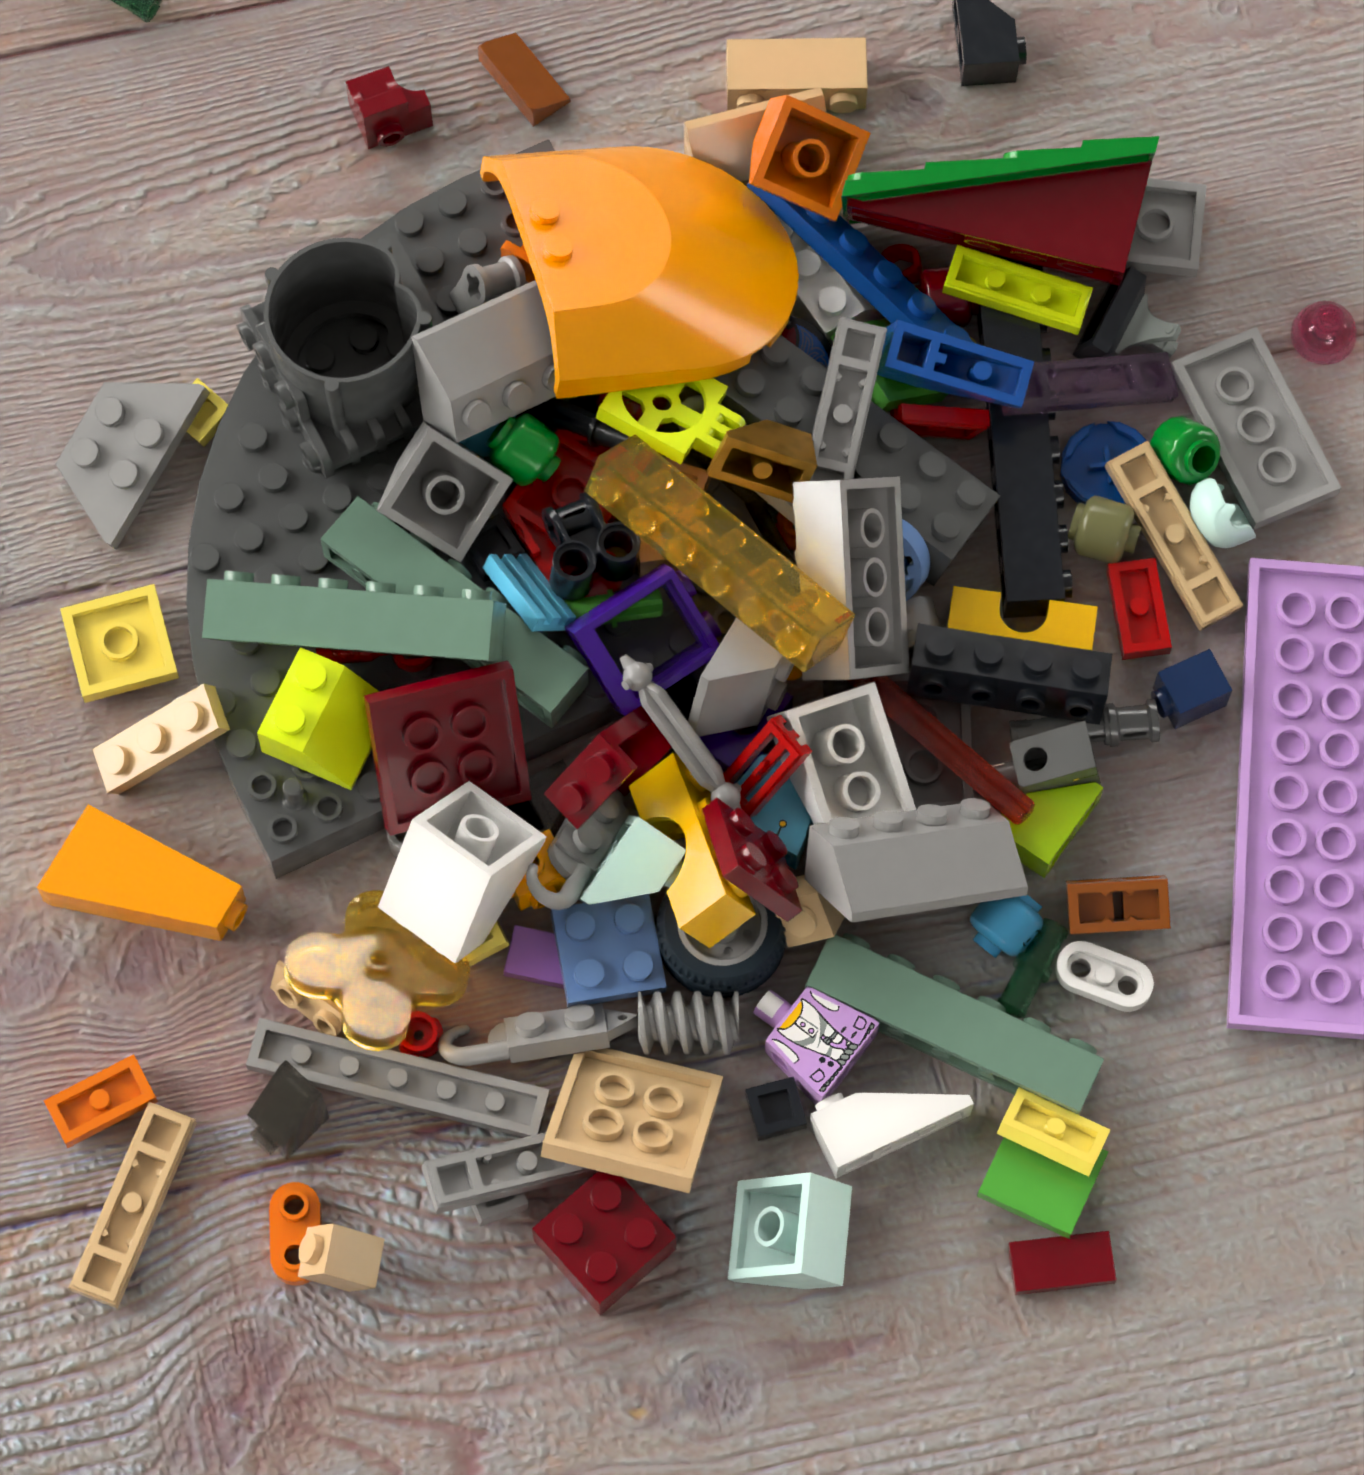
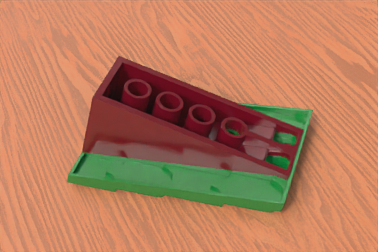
[841,136,1159,286]

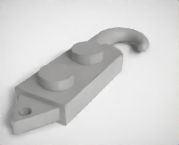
[526,789,630,910]
[438,1003,638,1066]

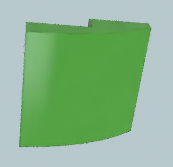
[977,1137,1108,1239]

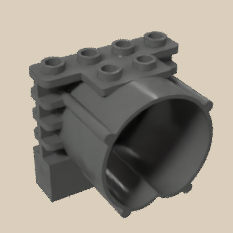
[236,231,444,479]

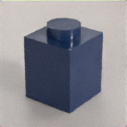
[1151,649,1232,729]

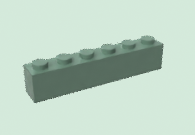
[320,496,589,728]
[202,571,507,663]
[805,933,1104,1115]

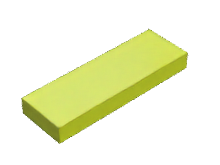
[942,245,1093,335]

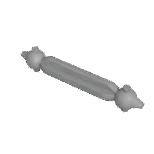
[620,654,741,809]

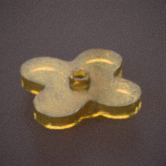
[284,890,470,1051]

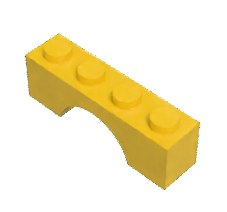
[629,752,756,948]

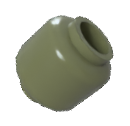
[1068,496,1142,564]

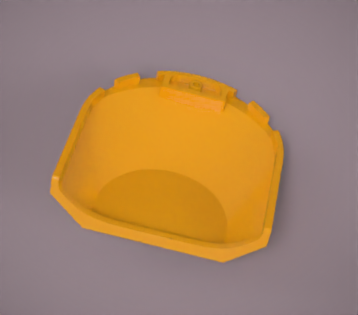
[480,146,799,399]

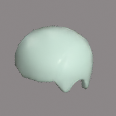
[1189,478,1256,548]

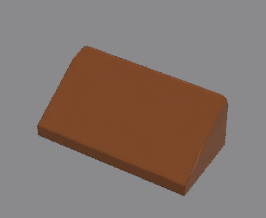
[478,32,571,127]

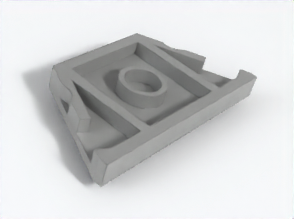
[55,382,210,550]

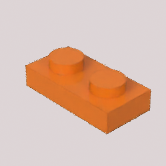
[43,1054,158,1148]

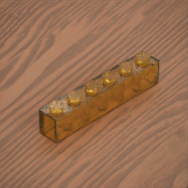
[584,435,855,673]

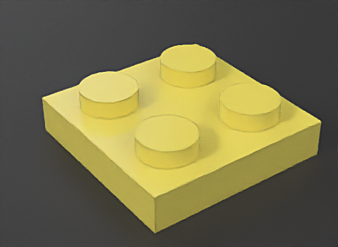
[60,584,179,703]

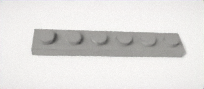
[246,1018,550,1138]

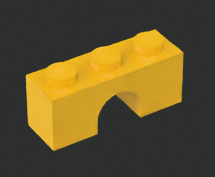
[947,586,1098,650]

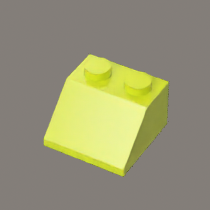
[257,647,379,790]

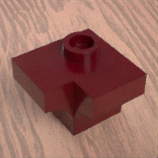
[346,66,433,149]

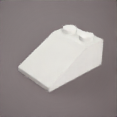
[767,682,916,824]

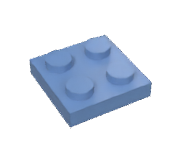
[550,894,667,1008]

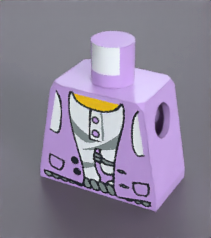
[753,987,879,1105]

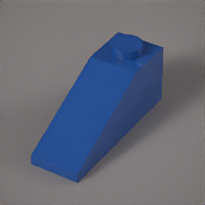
[877,320,1035,409]

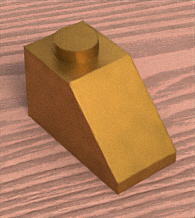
[707,419,818,503]

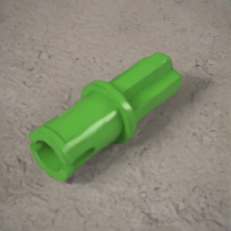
[564,589,663,628]

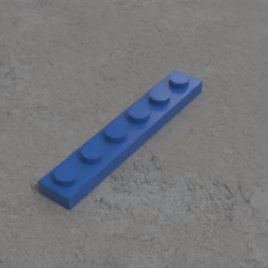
[746,182,975,343]

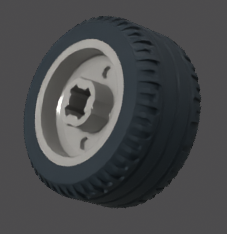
[657,892,786,998]

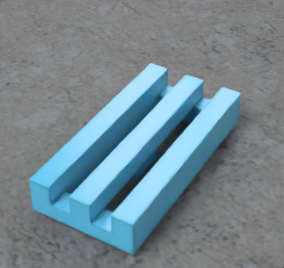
[482,554,576,632]

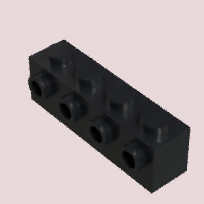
[906,623,1113,725]

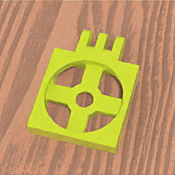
[595,378,746,465]

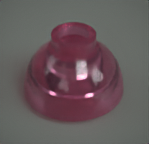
[1291,300,1357,365]

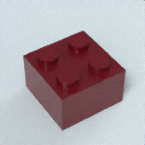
[532,1171,676,1316]

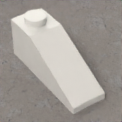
[810,1092,974,1178]

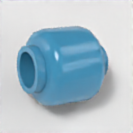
[970,895,1043,958]

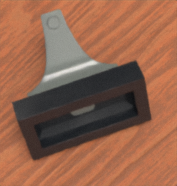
[1072,266,1181,365]

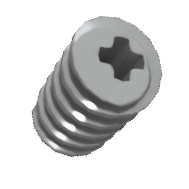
[638,991,739,1055]

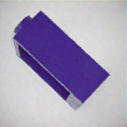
[564,563,722,716]

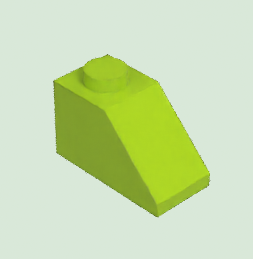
[1001,782,1104,878]

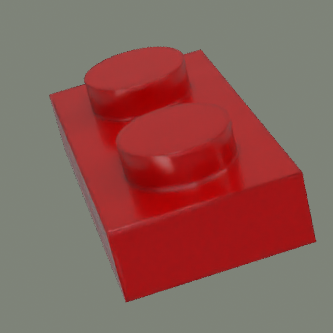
[1106,558,1172,660]

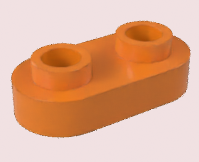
[269,1182,322,1286]

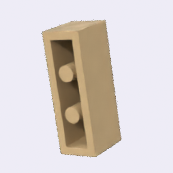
[726,38,868,113]

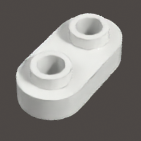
[1055,941,1154,1012]

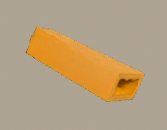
[37,804,248,941]

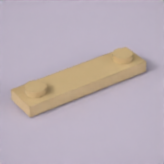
[1104,441,1244,631]
[69,1102,197,1309]

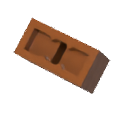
[1066,875,1171,934]

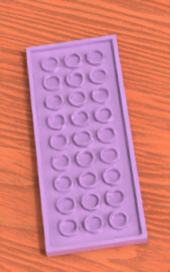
[1226,558,1364,1040]

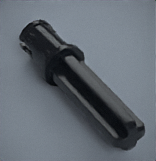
[523,397,645,459]

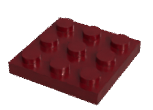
[364,660,532,836]

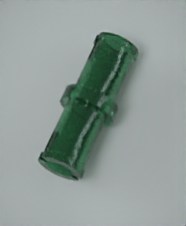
[997,918,1069,1018]

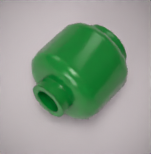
[486,413,561,486]
[1150,416,1221,485]

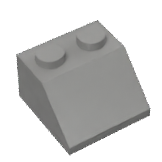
[376,420,513,562]
[688,608,797,737]

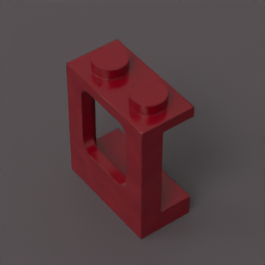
[544,705,673,829]

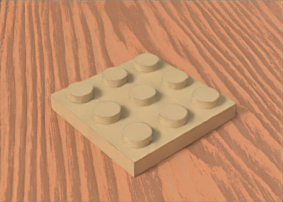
[541,1048,723,1193]

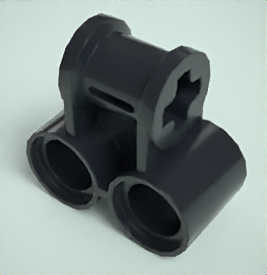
[542,491,641,601]

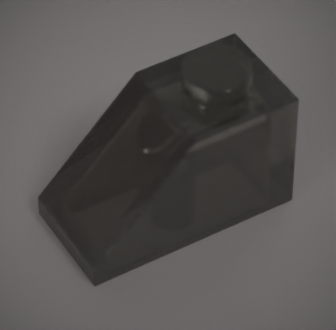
[247,1060,330,1160]

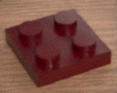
[702,797,803,922]

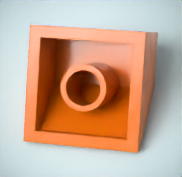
[749,95,871,222]

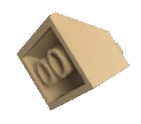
[684,87,827,185]

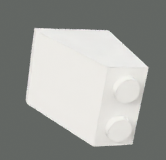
[378,781,547,963]

